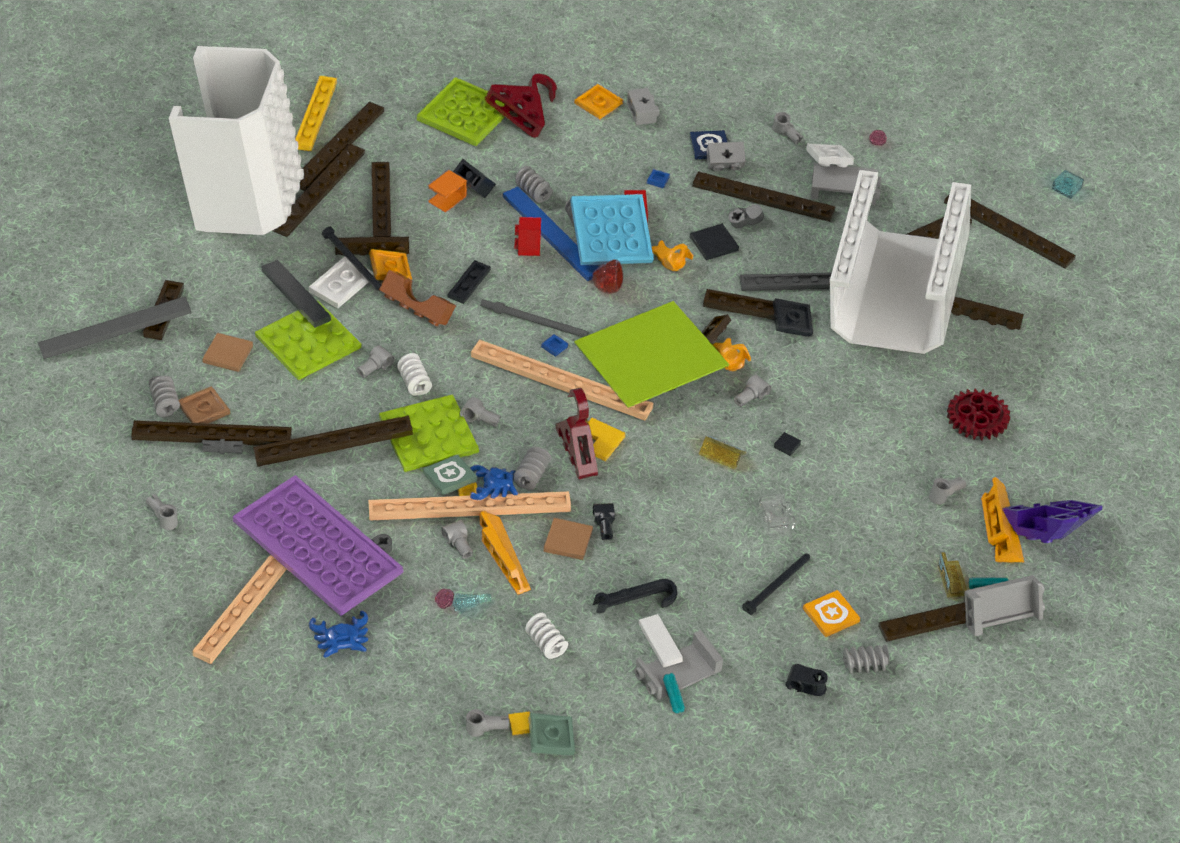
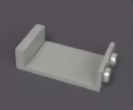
[811,163,881,205]
[634,630,723,700]

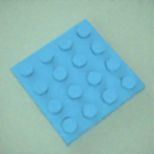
[570,194,654,265]

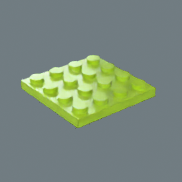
[417,77,511,146]
[255,300,362,381]
[379,394,479,472]

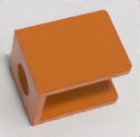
[429,170,467,212]

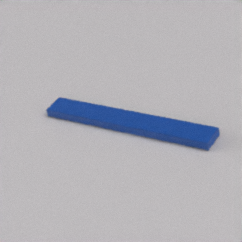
[503,186,603,282]

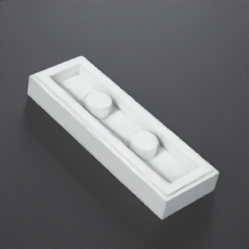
[639,614,683,668]

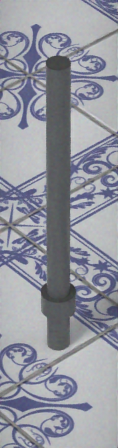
[480,299,589,337]

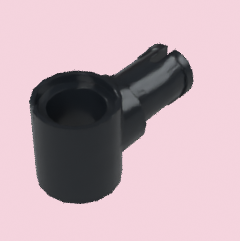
[592,503,615,540]

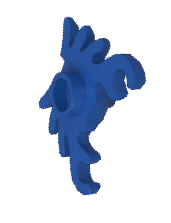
[470,465,518,500]
[309,610,368,658]

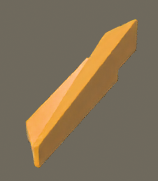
[981,477,1024,562]
[480,511,531,595]

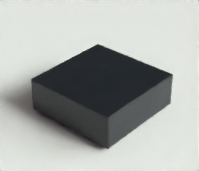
[774,432,801,456]

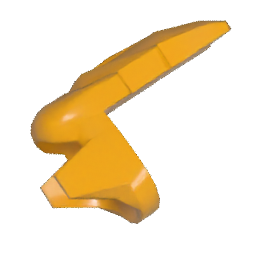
[651,240,694,271]
[713,338,751,371]

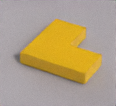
[588,418,625,461]

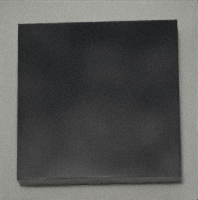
[690,223,739,260]
[773,298,813,337]

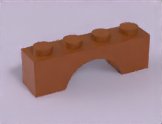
[379,270,456,326]

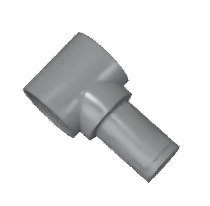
[772,112,803,144]
[357,345,395,378]
[734,374,772,407]
[460,397,501,427]
[929,477,966,505]
[146,494,178,530]
[441,520,473,559]
[466,709,508,737]

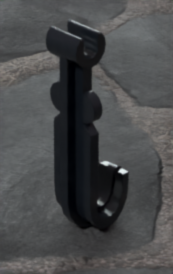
[593,579,678,614]

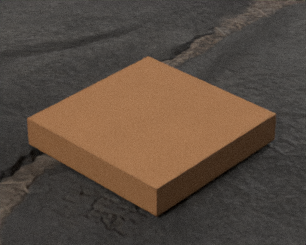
[202,333,253,372]
[179,386,230,423]
[544,518,593,560]

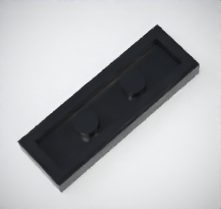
[447,260,491,304]

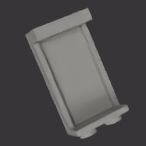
[965,575,1045,636]

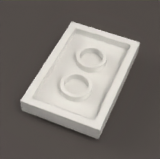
[806,143,854,167]
[309,257,374,308]

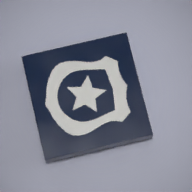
[690,130,727,160]

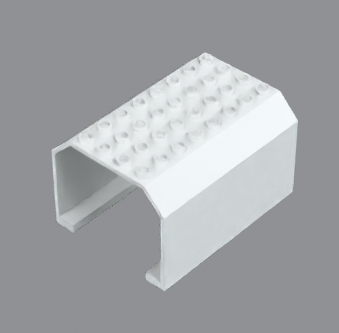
[169,46,304,235]
[830,170,971,354]

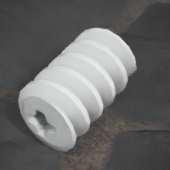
[398,353,432,396]
[525,613,568,659]

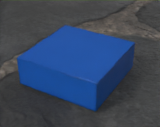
[647,169,670,188]
[541,334,568,357]

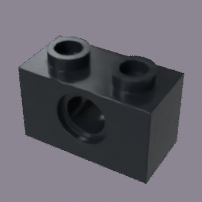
[453,159,496,198]

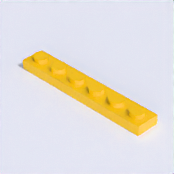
[295,76,337,151]

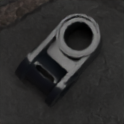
[785,664,828,696]

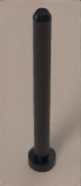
[322,226,381,291]
[742,553,810,615]

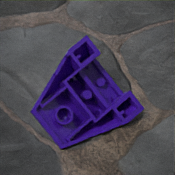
[1003,500,1103,543]

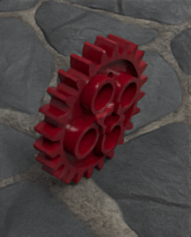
[947,388,1010,441]

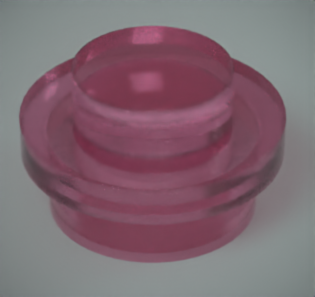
[869,130,887,146]
[435,589,454,609]

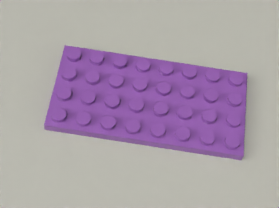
[233,475,403,616]

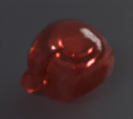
[592,259,623,294]

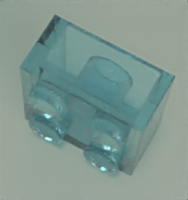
[1052,170,1084,199]

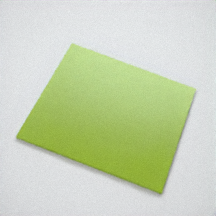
[574,301,729,408]

